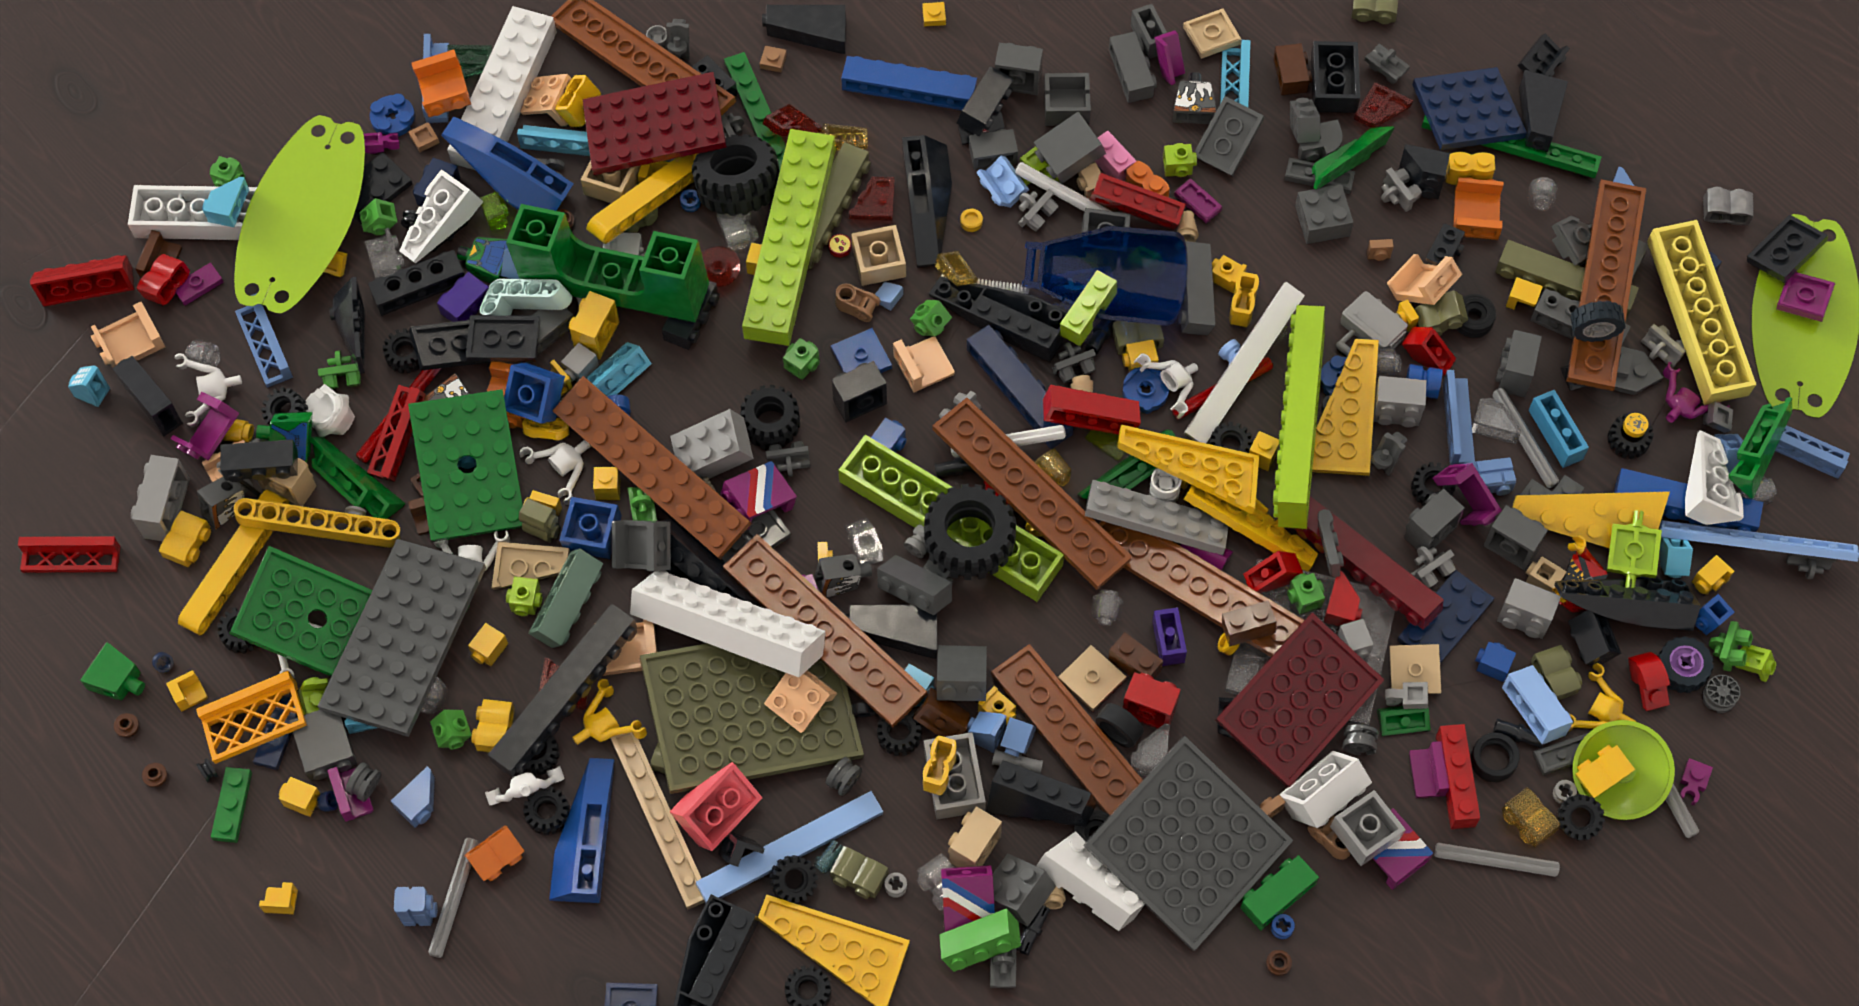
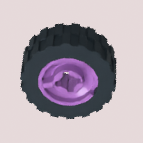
[1658,636,1714,693]

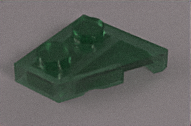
[447,45,492,79]

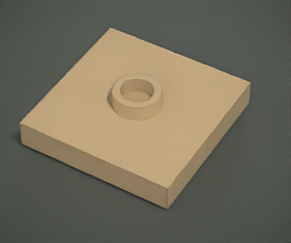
[1183,9,1242,59]
[1389,644,1441,694]
[1058,645,1127,712]

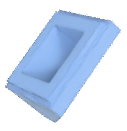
[875,282,904,311]

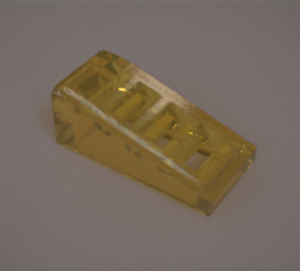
[820,123,868,150]
[935,251,978,286]

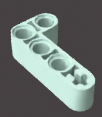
[480,279,572,316]

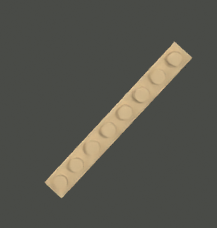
[610,732,705,910]

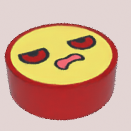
[829,234,852,258]

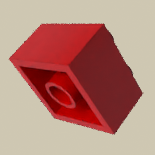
[1123,672,1181,732]

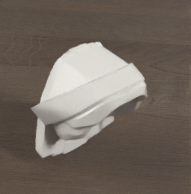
[305,384,355,437]

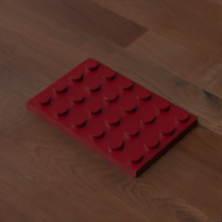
[582,72,727,175]
[1215,613,1385,788]

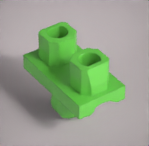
[318,351,361,389]
[628,487,657,521]
[1709,621,1753,671]

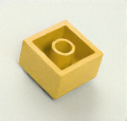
[569,291,619,360]

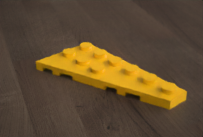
[1312,339,1379,476]
[1117,425,1259,515]
[1184,485,1318,573]
[1512,492,1670,548]
[758,894,910,1006]

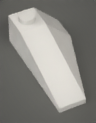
[399,170,483,263]
[1685,430,1744,525]

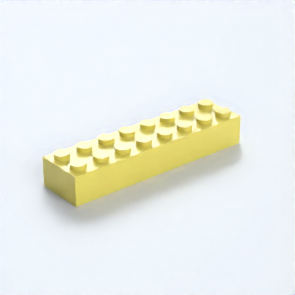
[1647,220,1756,405]

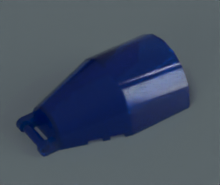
[1021,226,1188,326]

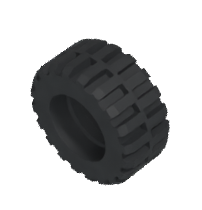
[692,134,780,216]
[924,484,1016,580]

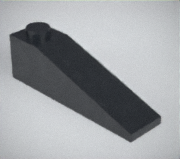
[329,277,365,374]

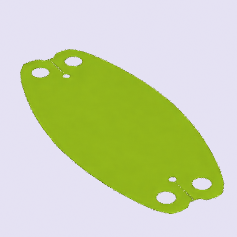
[234,115,365,313]
[1752,214,1859,418]

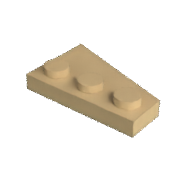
[492,542,570,590]

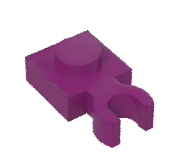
[364,132,400,154]
[1679,758,1713,805]

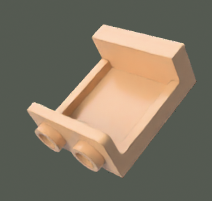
[1387,254,1462,305]
[91,302,165,368]
[603,619,658,676]

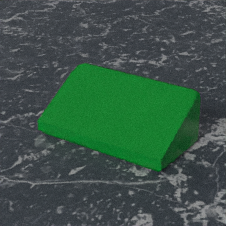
[1377,706,1431,736]

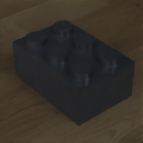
[1311,41,1360,113]

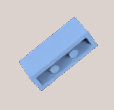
[1502,665,1573,744]

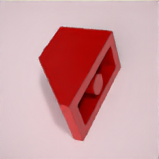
[1402,327,1456,376]
[1243,551,1303,593]
[1324,571,1363,627]

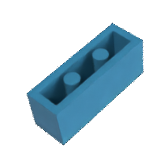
[1529,390,1589,468]

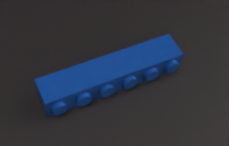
[841,56,977,110]
[1614,468,1763,532]

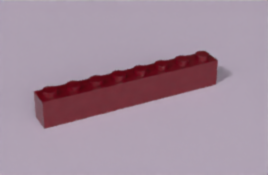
[1294,496,1444,630]

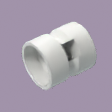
[1149,468,1182,503]

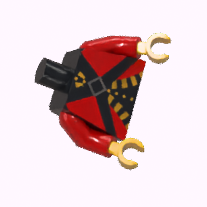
[1552,536,1608,613]

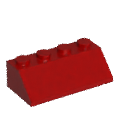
[30,255,135,307]

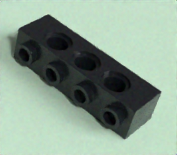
[368,250,465,316]

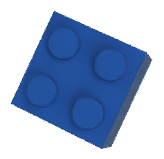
[504,363,565,424]
[559,497,622,559]

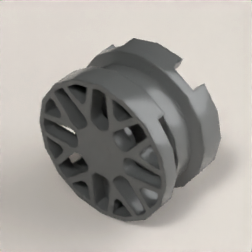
[1702,675,1741,713]
[1342,724,1379,755]
[826,757,862,796]
[345,762,381,802]

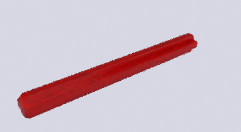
[356,368,441,463]

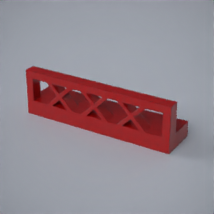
[1089,173,1186,230]
[367,385,426,482]
[18,536,121,573]

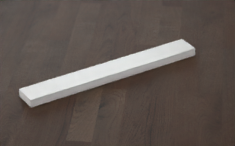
[1184,282,1305,443]

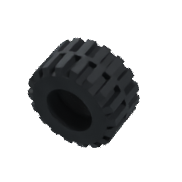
[740,385,800,449]

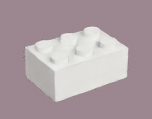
[1279,751,1372,828]

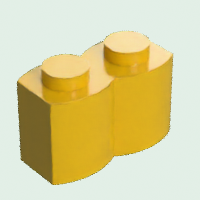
[555,75,601,127]
[1445,152,1495,185]
[1229,272,1259,327]
[159,510,211,567]
[471,699,515,752]
[923,735,956,796]
[1575,745,1635,798]

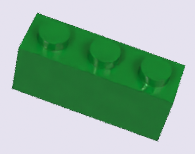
[1240,855,1319,931]

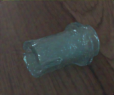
[814,840,843,873]

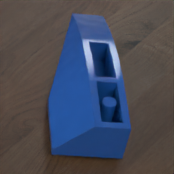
[441,117,574,211]
[549,758,615,903]

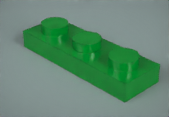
[211,767,252,843]

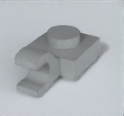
[1385,682,1428,709]

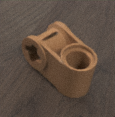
[835,283,881,322]
[1307,815,1351,860]

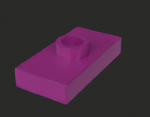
[1174,178,1223,224]
[175,262,224,306]

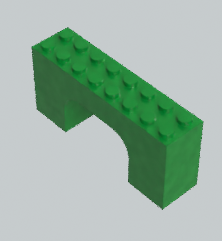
[506,204,709,322]

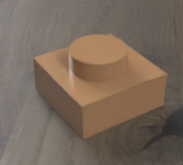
[760,46,787,73]
[409,122,440,152]
[1367,239,1393,261]
[1260,795,1285,818]

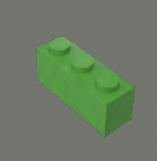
[940,908,1021,972]

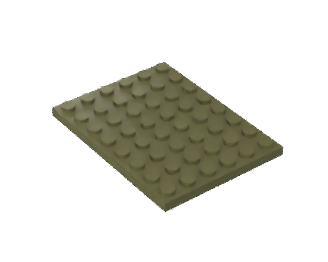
[640,643,864,794]

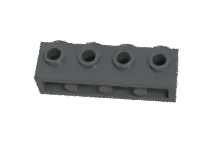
[1175,241,1215,336]
[1530,288,1631,344]

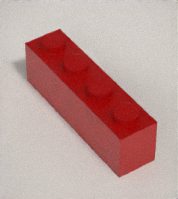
[1043,385,1141,435]
[1436,724,1480,829]

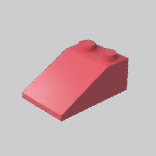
[670,762,763,851]

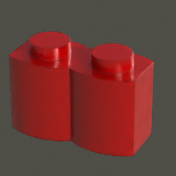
[137,254,190,306]

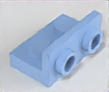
[976,155,1029,208]

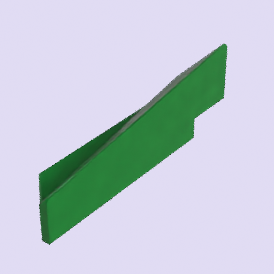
[1312,126,1395,190]
[1729,397,1793,499]
[1078,429,1176,499]
[309,437,406,519]

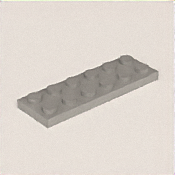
[1085,480,1228,555]

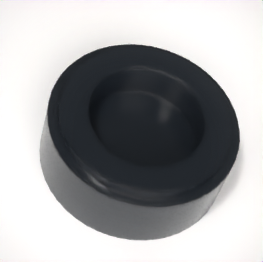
[851,702,876,718]

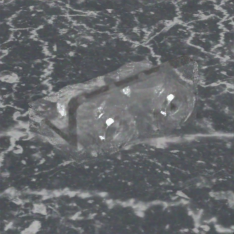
[365,228,405,278]

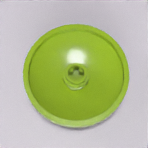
[1572,720,1675,820]

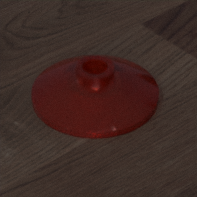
[702,246,741,287]

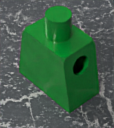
[80,642,145,700]

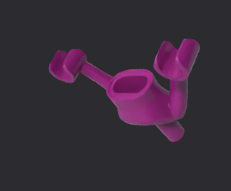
[1663,362,1730,423]

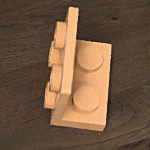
[520,74,572,126]
[893,336,955,392]
[764,670,837,733]

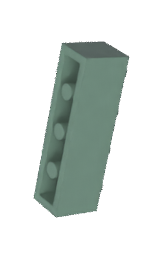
[528,549,603,648]

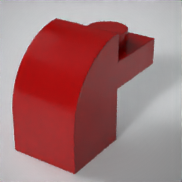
[1628,652,1670,711]

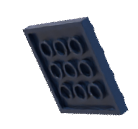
[1412,67,1527,150]

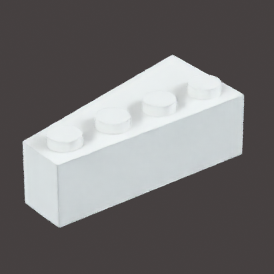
[1036,831,1145,931]

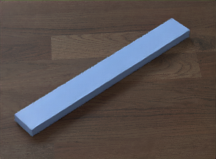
[1660,520,1859,562]
[696,791,883,903]

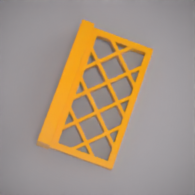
[196,671,307,764]

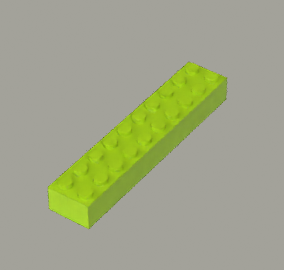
[742,129,836,346]
[1273,305,1325,529]
[838,435,1064,602]

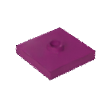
[1776,272,1835,322]

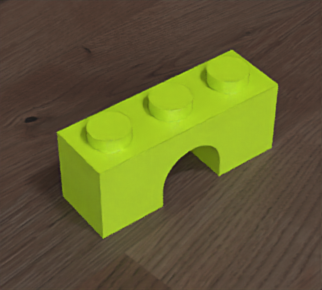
[1060,270,1117,346]

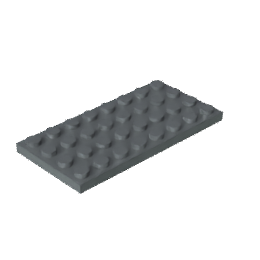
[318,539,486,737]

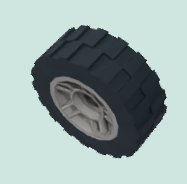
[1570,301,1626,342]

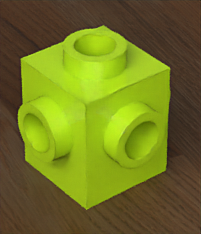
[1163,143,1197,177]
[506,576,542,616]

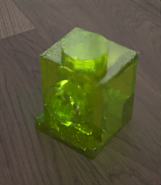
[480,192,509,231]

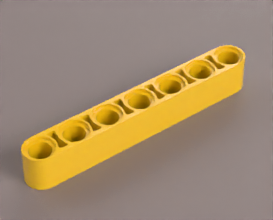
[586,155,694,244]
[178,489,289,635]
[234,498,400,548]

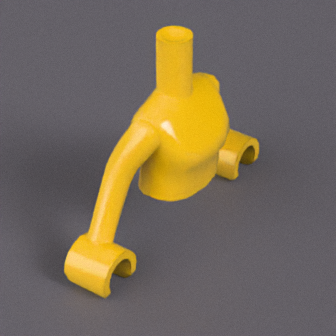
[1568,663,1636,732]
[572,679,647,745]

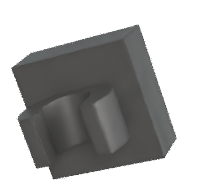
[1703,401,1733,433]

